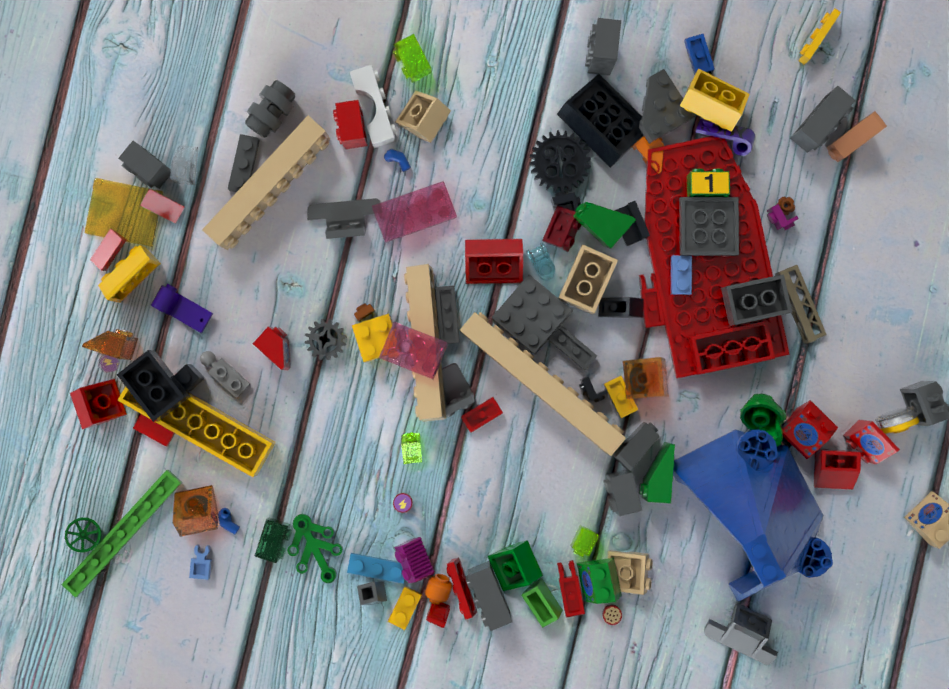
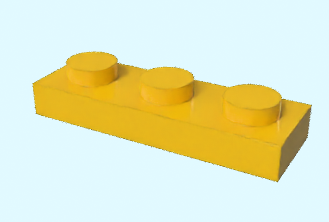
[798,8,841,65]

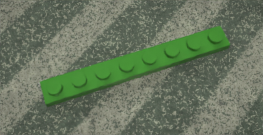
[61,469,182,598]

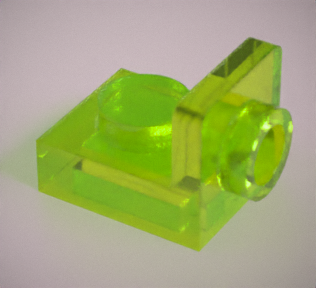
[401,432,423,464]

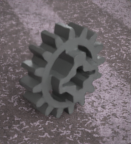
[305,319,347,360]

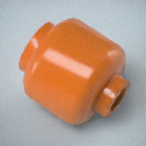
[425,574,452,604]

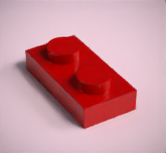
[461,397,503,433]

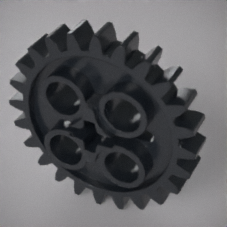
[529,130,591,193]

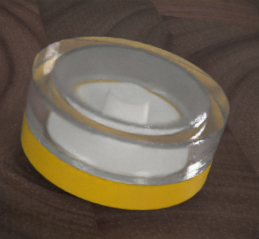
[875,407,919,434]

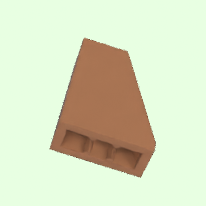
[826,111,887,162]

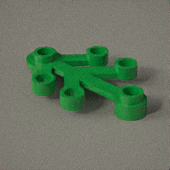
[287,514,343,583]

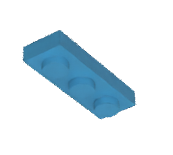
[347,553,405,584]

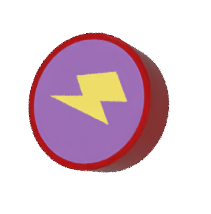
[393,493,413,513]

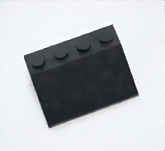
[557,74,644,168]

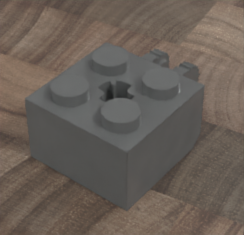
[900,381,949,426]

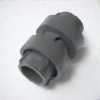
[245,80,295,138]

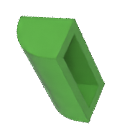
[522,578,563,628]

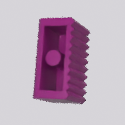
[394,537,435,583]

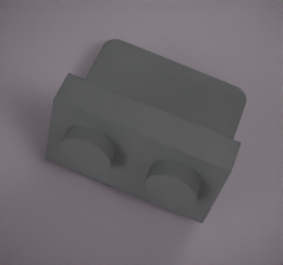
[442,363,474,418]

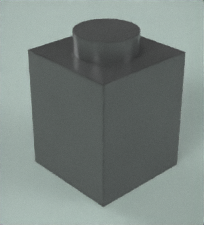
[357,581,387,605]

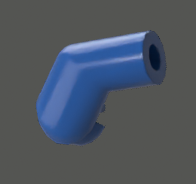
[384,149,411,172]
[218,508,240,535]

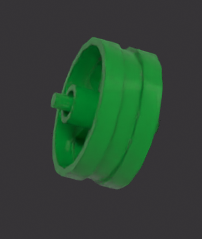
[64,517,101,553]

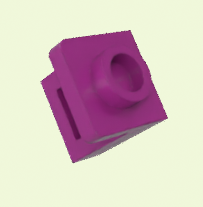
[767,204,799,230]

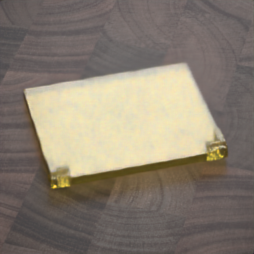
[84,178,163,247]

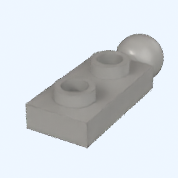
[200,351,250,398]

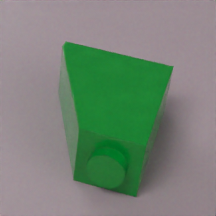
[573,202,636,249]

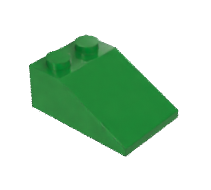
[639,442,675,504]

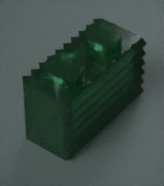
[254,517,292,563]

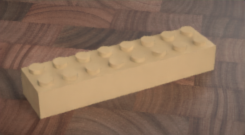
[202,115,330,250]

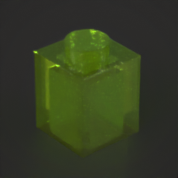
[570,525,599,557]

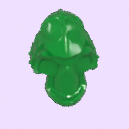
[740,393,787,446]

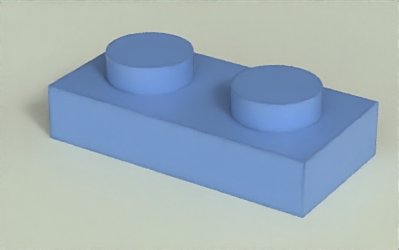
[671,255,692,295]

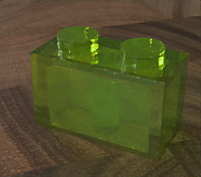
[392,34,432,83]

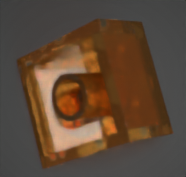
[82,329,138,360]
[623,357,669,399]
[172,485,218,537]

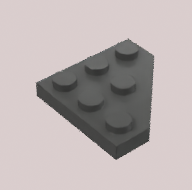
[639,69,695,144]

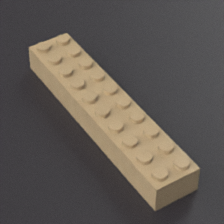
[460,312,626,456]

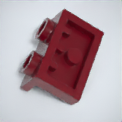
[542,206,582,252]

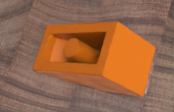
[632,136,664,174]

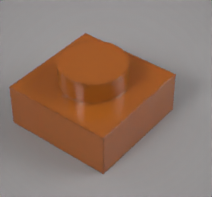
[354,303,375,321]

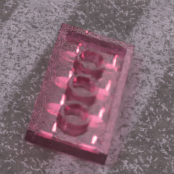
[372,181,457,243]

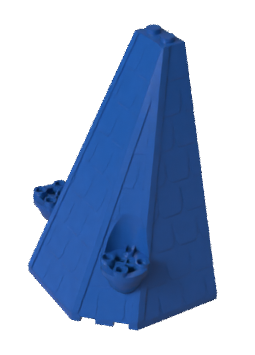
[673,429,833,602]

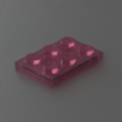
[379,322,448,380]

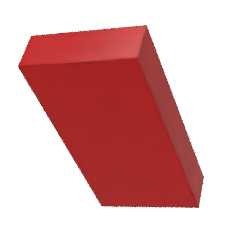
[133,414,175,447]

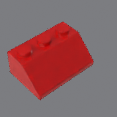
[465,239,523,284]

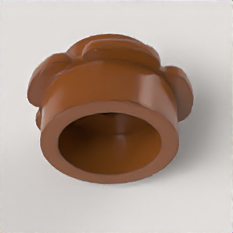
[776,197,795,215]

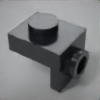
[551,191,581,212]
[579,377,608,403]

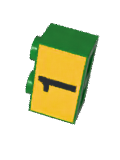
[687,168,730,197]

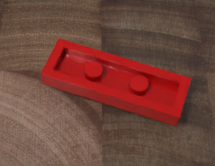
[446,557,477,620]

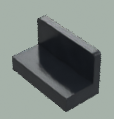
[614,201,650,246]

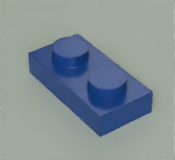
[684,33,715,75]

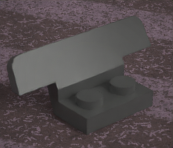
[307,198,383,239]
[704,603,778,665]

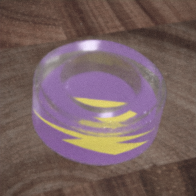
[98,354,119,373]

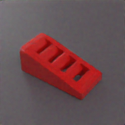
[426,603,450,628]

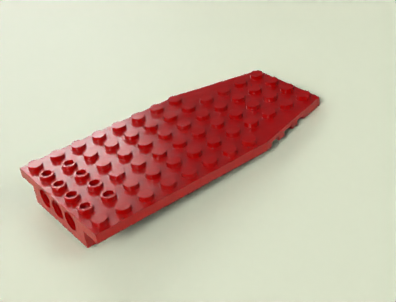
[644,136,790,378]

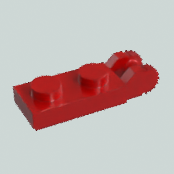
[639,273,665,328]
[557,560,585,618]

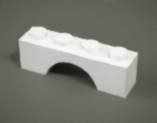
[350,65,397,148]

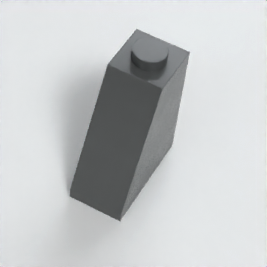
[612,422,660,471]

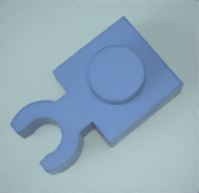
[189,544,212,580]

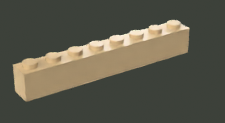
[404,264,446,422]

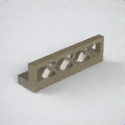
[775,265,827,344]

